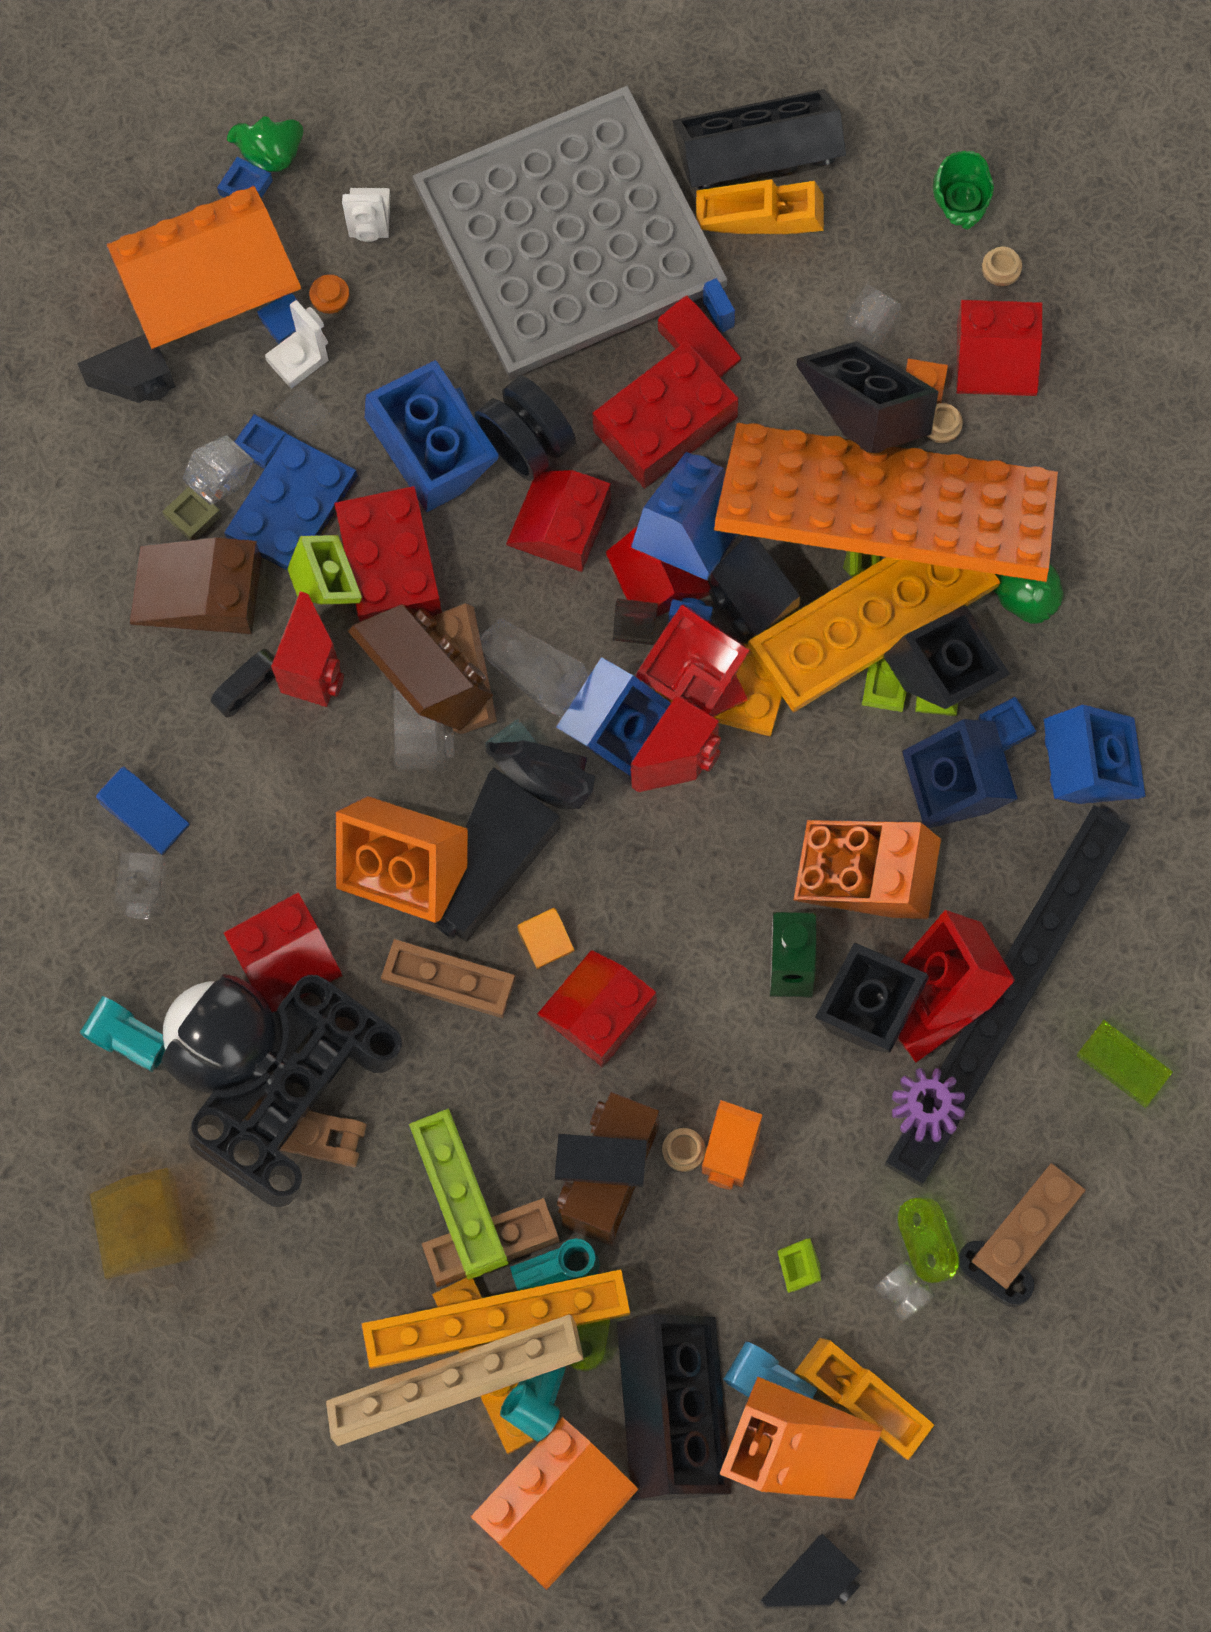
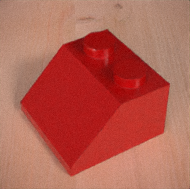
[956,300,1042,396]
[506,470,611,572]
[271,591,344,707]
[631,695,722,792]
[223,892,343,1012]
[900,910,1015,1030]
[537,950,657,1068]

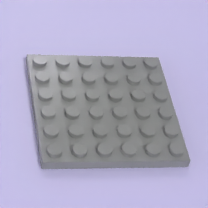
[412,86,727,379]

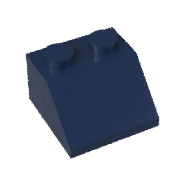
[902,719,1018,828]

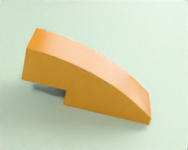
[696,179,824,234]
[794,1338,934,1460]

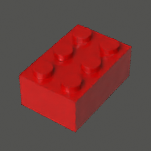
[592,341,738,489]
[334,486,442,622]

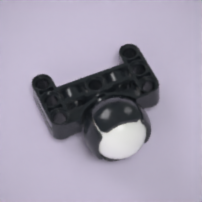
[162,974,402,1207]

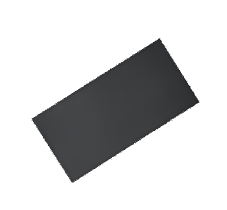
[555,1134,647,1187]

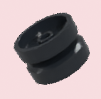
[474,375,576,481]

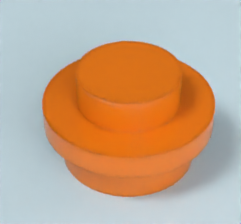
[309,275,350,314]

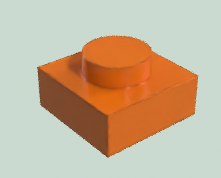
[906,359,948,404]

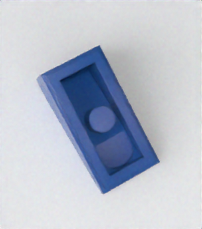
[96,766,190,855]

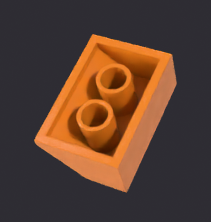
[336,796,468,923]
[470,1417,638,1590]

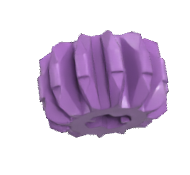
[892,1068,965,1142]

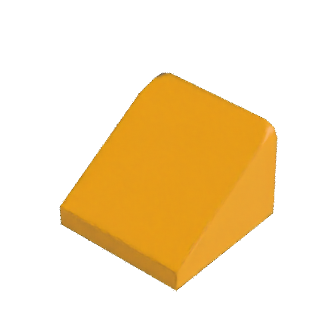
[517,908,575,969]

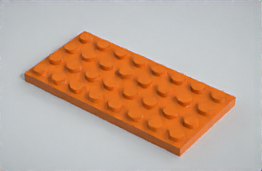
[714,423,1058,582]

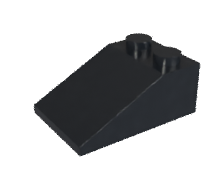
[796,341,939,453]

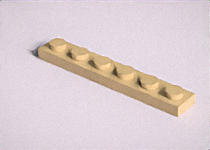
[326,1314,584,1446]

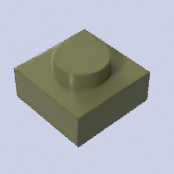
[162,484,222,540]

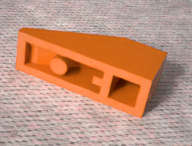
[702,1100,763,1190]

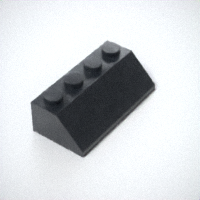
[672,89,846,190]
[617,1314,732,1501]

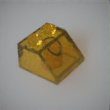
[89,1168,191,1279]

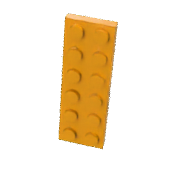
[748,557,1000,713]

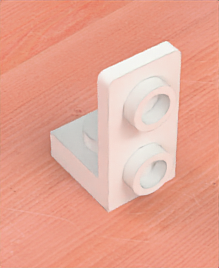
[342,188,391,242]
[265,300,329,389]

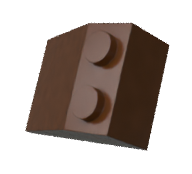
[130,538,262,634]

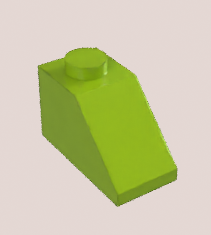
[287,535,362,605]

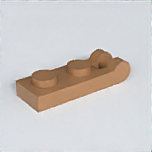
[245,1099,367,1167]

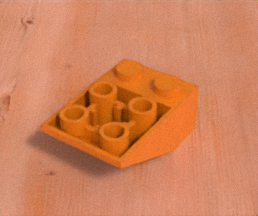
[793,820,941,919]
[720,1377,883,1499]

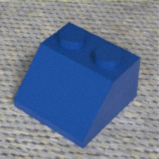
[556,657,671,777]
[1044,705,1146,804]

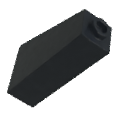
[434,767,561,942]

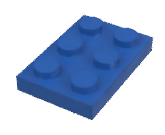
[224,434,358,571]

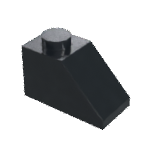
[77,334,176,403]
[759,1533,861,1609]

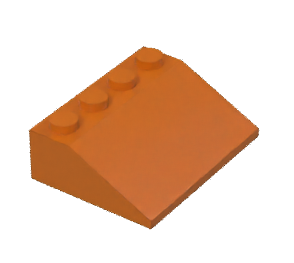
[106,186,301,349]

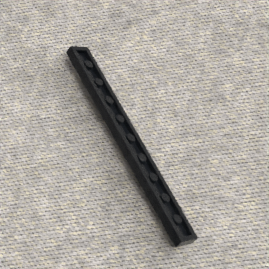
[885,805,1131,1187]

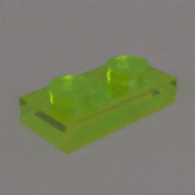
[1076,1020,1173,1108]

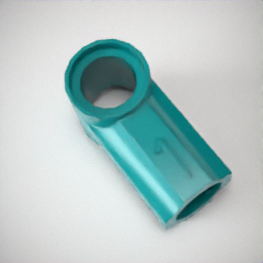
[79,996,165,1072]
[510,1238,600,1291]
[500,1366,566,1442]

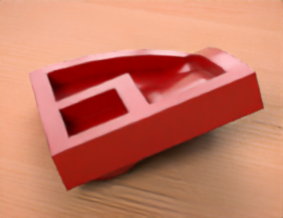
[635,604,751,715]

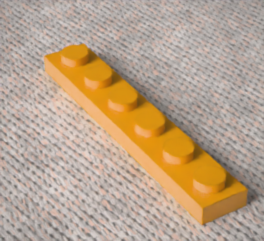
[361,1269,630,1369]

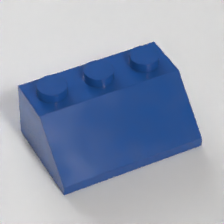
[364,360,499,513]
[631,452,739,580]

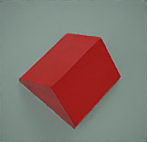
[606,526,711,625]

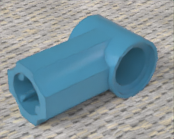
[723,1341,818,1399]

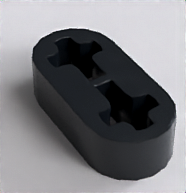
[211,649,275,718]
[957,1241,1034,1307]

